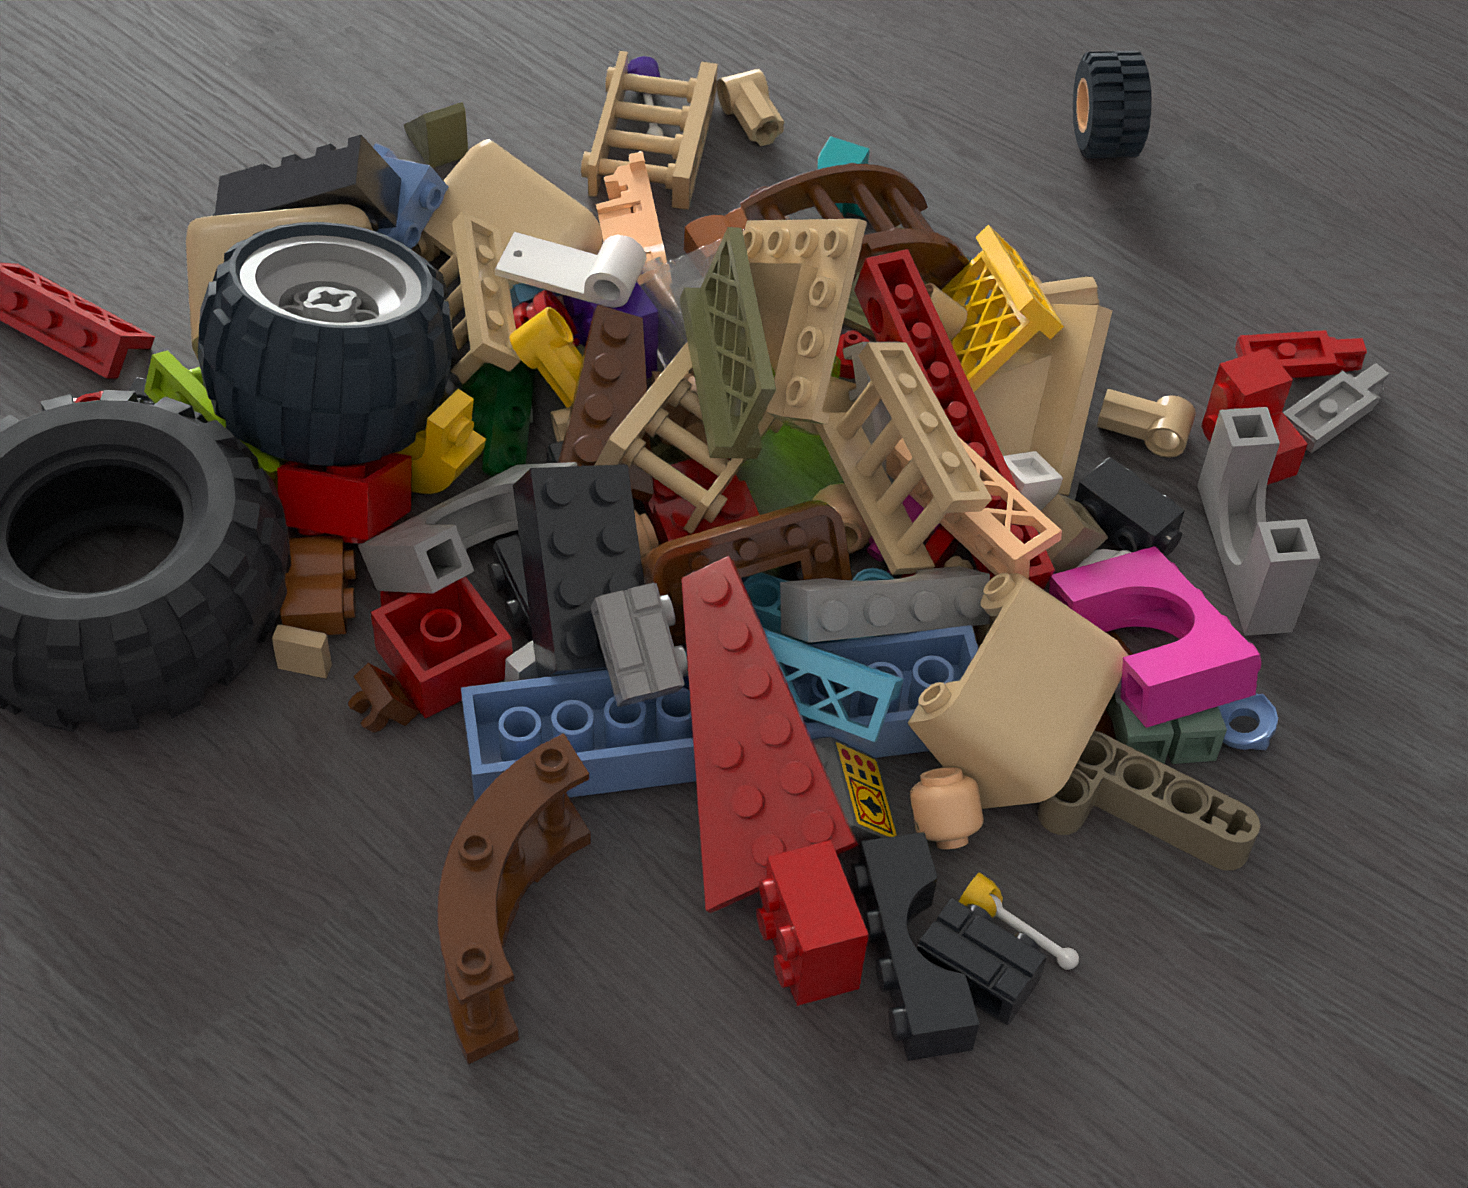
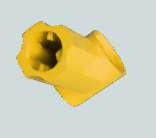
[509,307,583,408]

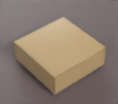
[272,625,332,679]

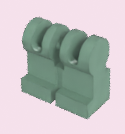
[1106,678,1227,764]

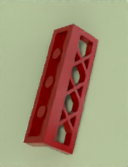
[0,263,155,379]

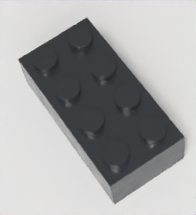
[513,464,645,678]

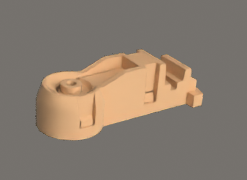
[596,151,678,319]

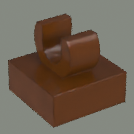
[348,663,420,733]

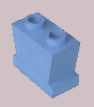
[373,143,449,250]

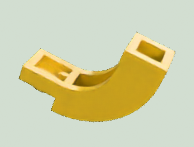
[396,389,486,494]

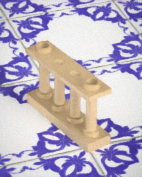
[581,51,718,210]
[437,211,521,409]
[595,341,785,534]
[814,343,992,575]

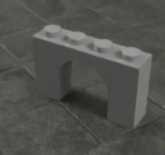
[1197,407,1320,636]
[358,462,577,593]

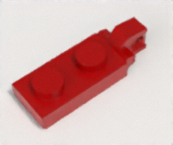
[1235,330,1367,378]

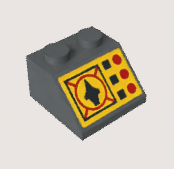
[812,737,899,861]

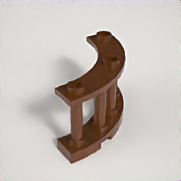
[740,163,970,290]
[438,733,591,1065]

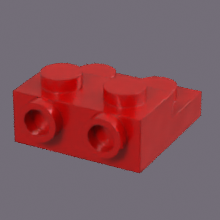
[642,458,760,545]

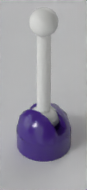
[628,56,664,136]

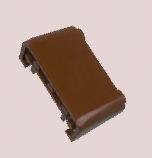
[641,500,852,646]

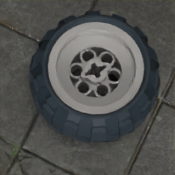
[198,222,453,466]

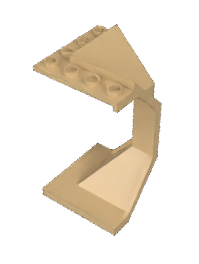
[743,219,1112,496]

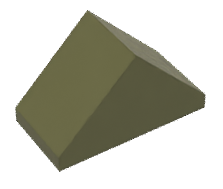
[403,102,468,168]

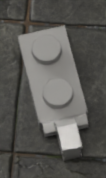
[1283,363,1390,453]

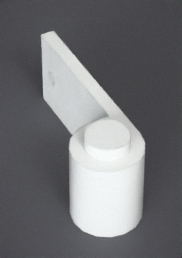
[495,232,647,308]

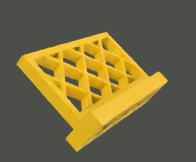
[941,225,1064,392]

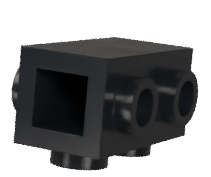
[1075,457,1185,556]

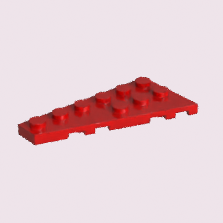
[681,556,858,913]

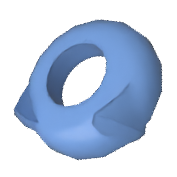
[1218,693,1278,750]

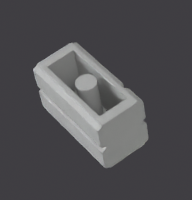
[590,583,689,707]

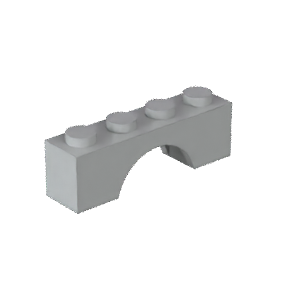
[780,566,990,643]

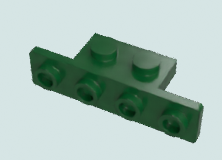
[463,360,535,477]

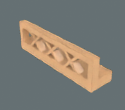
[886,437,1062,580]

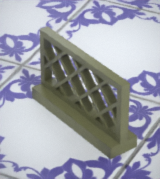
[679,227,776,459]

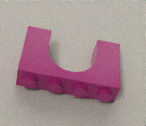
[1049,546,1261,728]

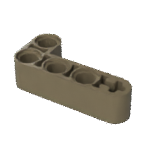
[1038,731,1260,870]

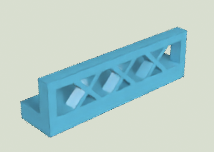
[685,628,904,742]

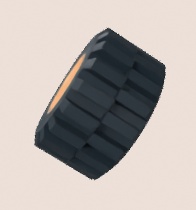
[1073,51,1152,159]

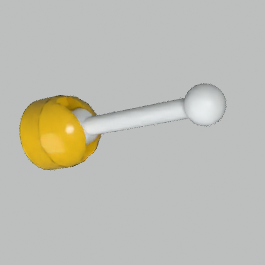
[958,872,1079,970]

